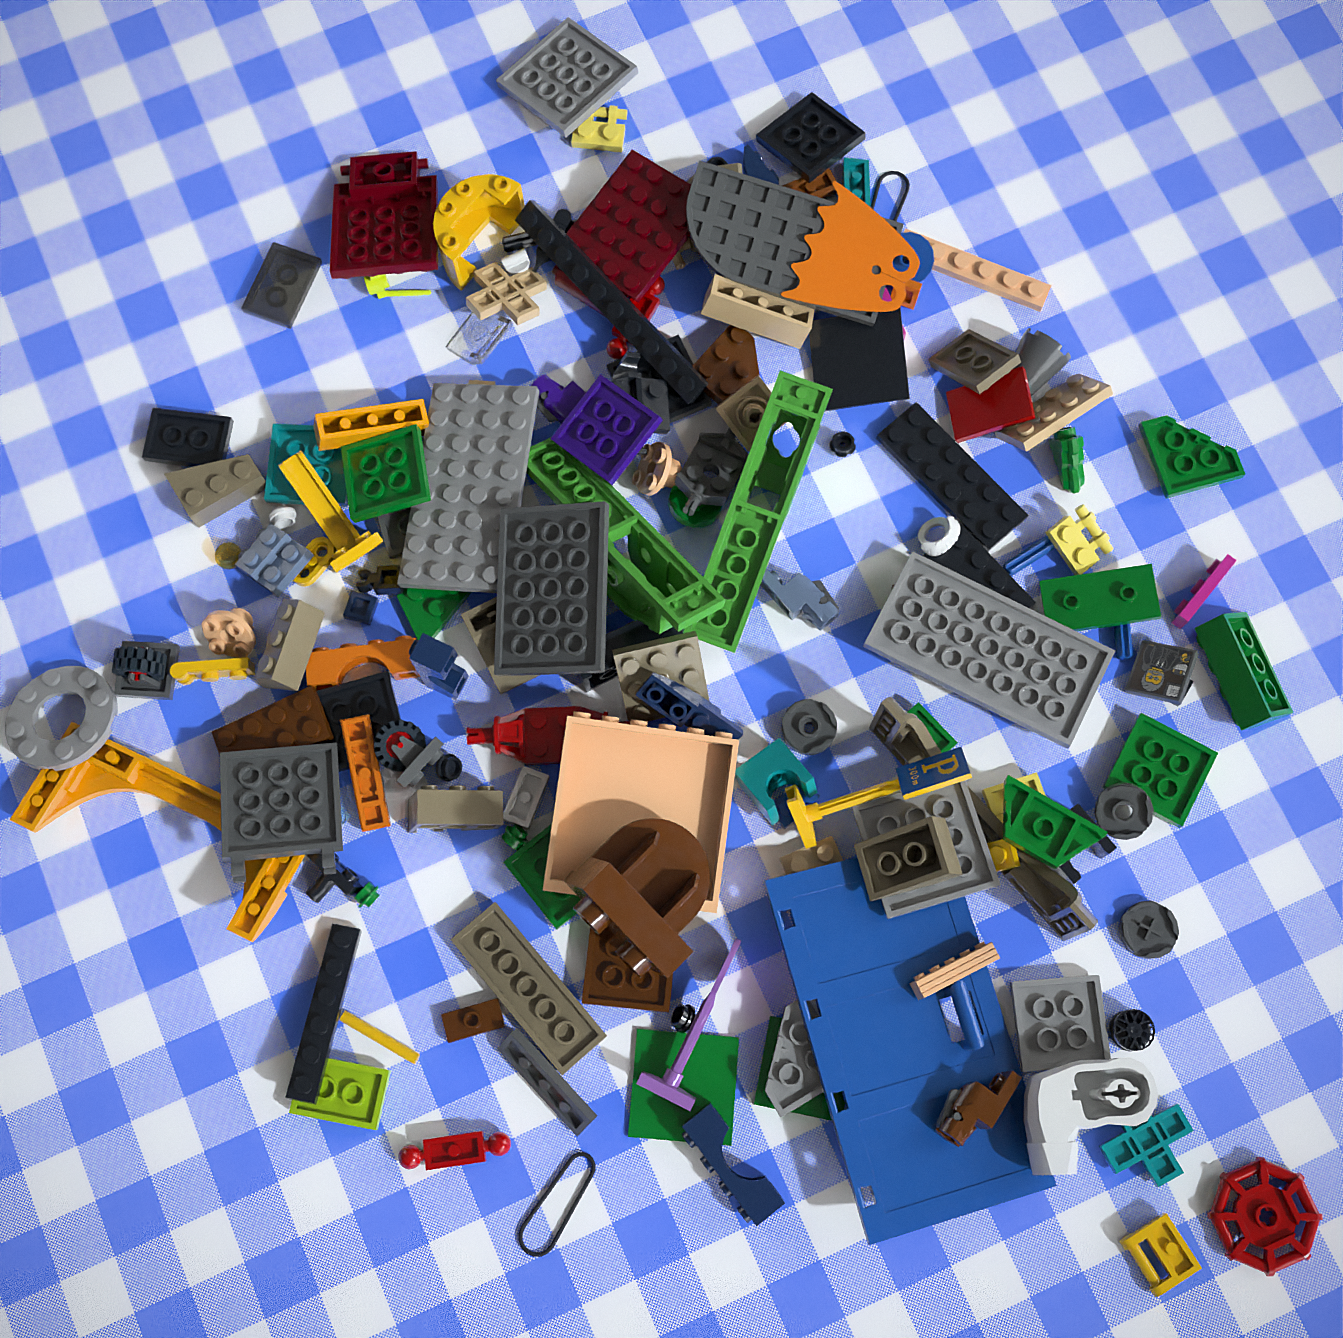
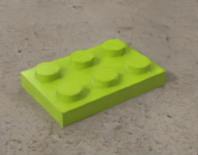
[289,1058,391,1130]

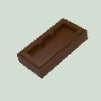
[441,998,506,1043]

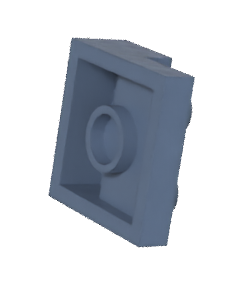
[235,523,314,597]

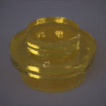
[215,542,242,570]

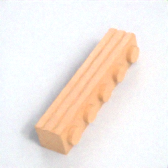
[909,941,1000,1000]

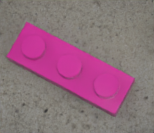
[1171,554,1237,629]

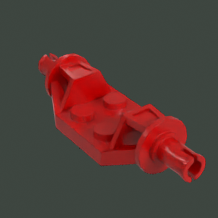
[466,706,630,765]

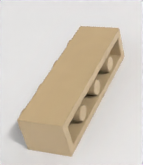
[701,274,815,349]

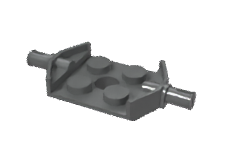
[675,428,749,516]

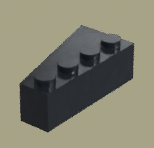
[577,620,683,693]

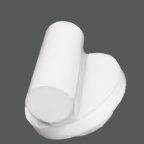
[501,248,530,275]

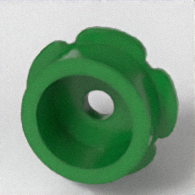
[502,824,528,850]
[353,881,380,908]

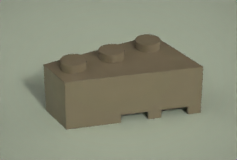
[164,454,266,528]
[408,785,504,833]

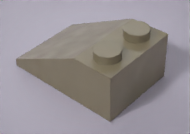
[854,816,963,901]

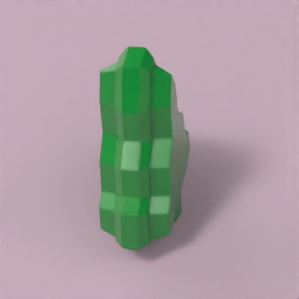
[1048,426,1085,494]

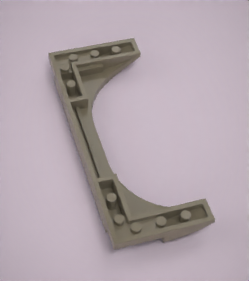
[869,697,1098,941]

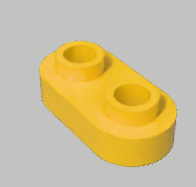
[293,537,336,587]

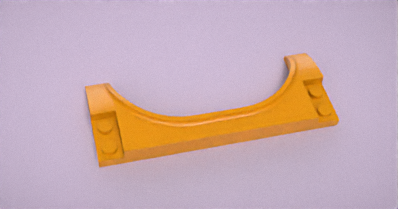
[10,722,305,943]

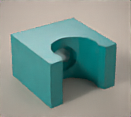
[735,738,818,826]

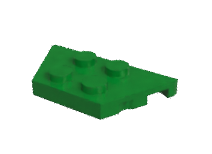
[397,588,472,640]
[1003,775,1108,870]

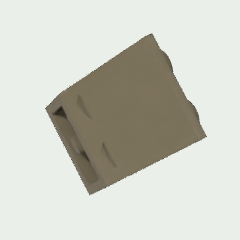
[461,597,540,695]

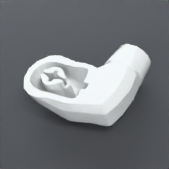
[1024,1057,1158,1175]

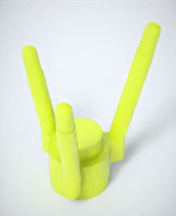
[364,274,431,299]

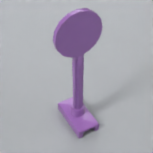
[636,938,741,1111]

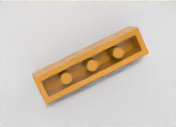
[313,399,429,451]

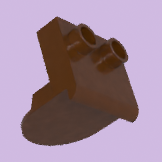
[564,818,710,978]

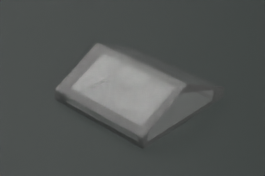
[445,312,514,365]

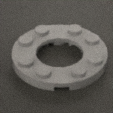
[5,666,118,771]

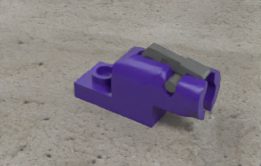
[531,374,586,424]

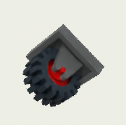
[111,641,180,700]
[374,720,444,788]

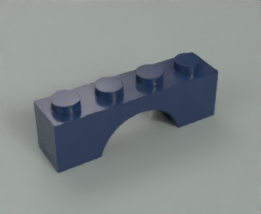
[409,633,469,700]
[681,1102,785,1226]

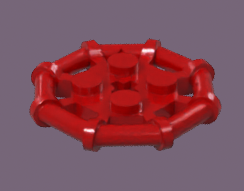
[1207,1157,1323,1277]

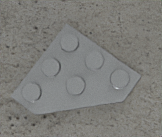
[764,999,823,1118]

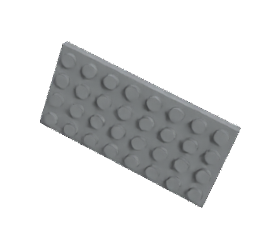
[397,383,539,593]
[863,551,1115,749]

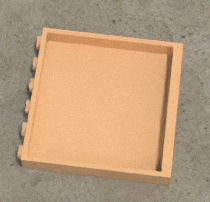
[543,712,739,913]

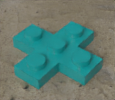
[1099,1103,1194,1188]

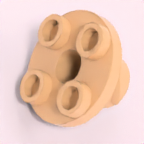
[632,442,682,496]
[202,608,256,658]

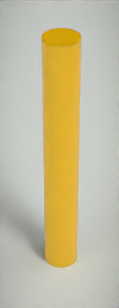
[339,1010,420,1065]

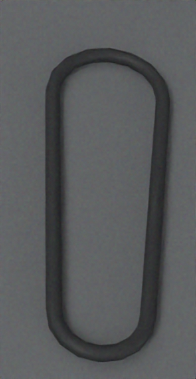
[871,171,910,221]
[518,1152,596,1257]

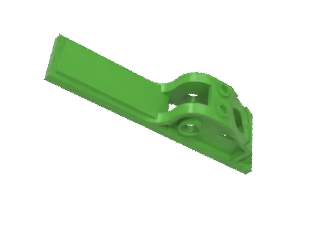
[683,370,833,653]
[526,437,725,634]

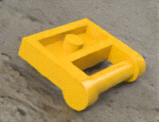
[1119,1212,1202,1297]

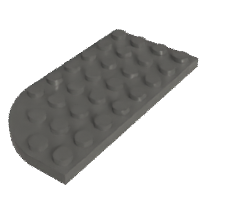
[686,160,904,327]

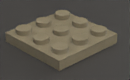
[612,631,710,722]

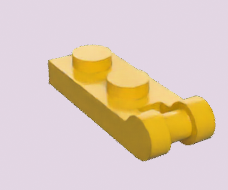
[170,657,255,685]

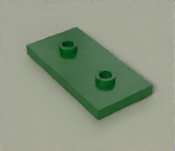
[1039,563,1162,632]

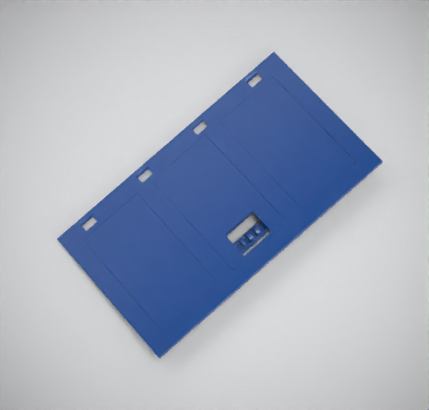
[763,857,1057,1245]

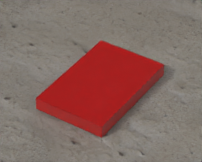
[946,366,1035,443]

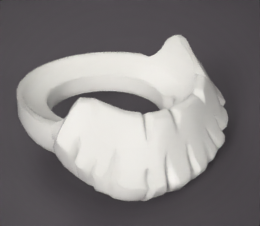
[918,516,960,556]

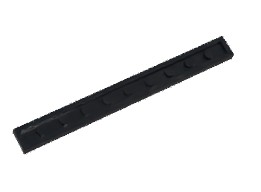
[514,200,709,404]

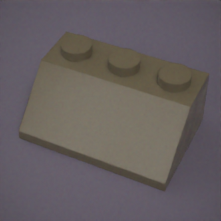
[255,599,325,691]

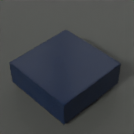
[343,590,379,625]

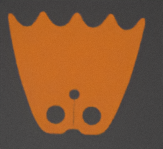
[781,181,920,312]

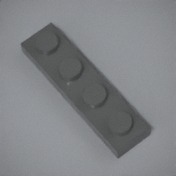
[497,1028,598,1137]

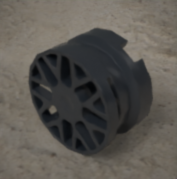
[1108,1009,1155,1052]

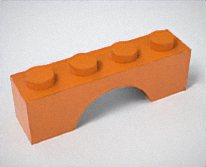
[306,635,420,691]

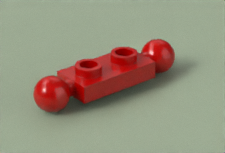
[606,276,665,360]
[398,1131,511,1171]

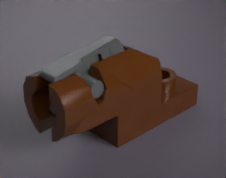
[935,1071,1022,1147]

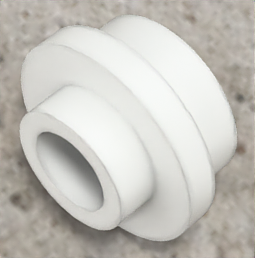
[269,505,296,529]

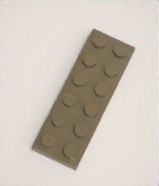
[450,902,608,1076]

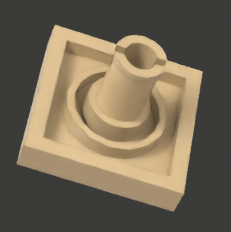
[715,374,787,452]

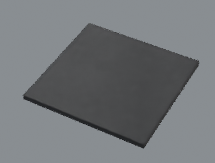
[809,307,910,412]

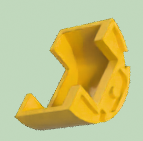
[433,174,525,291]

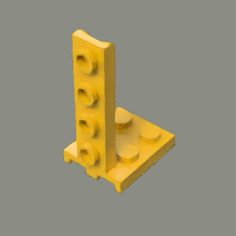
[278,450,383,574]

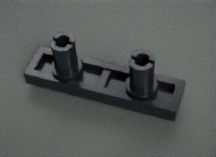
[305,853,363,903]

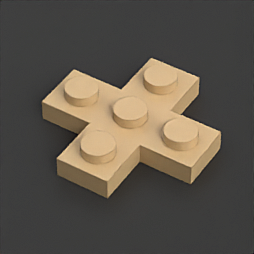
[466,262,547,326]

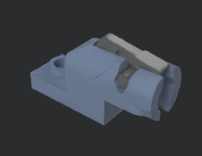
[760,568,840,631]

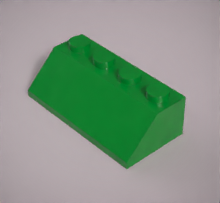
[1194,612,1294,731]

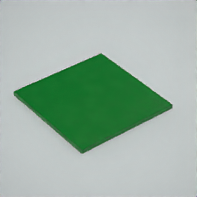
[628,1029,739,1146]

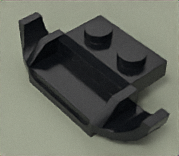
[611,352,670,455]

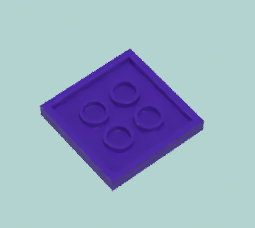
[551,374,663,486]

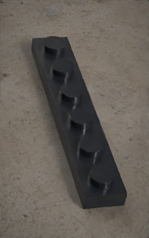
[285,923,362,1105]

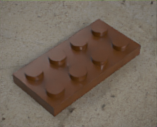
[211,686,334,756]

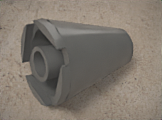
[1013,328,1071,396]

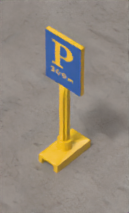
[785,747,972,849]

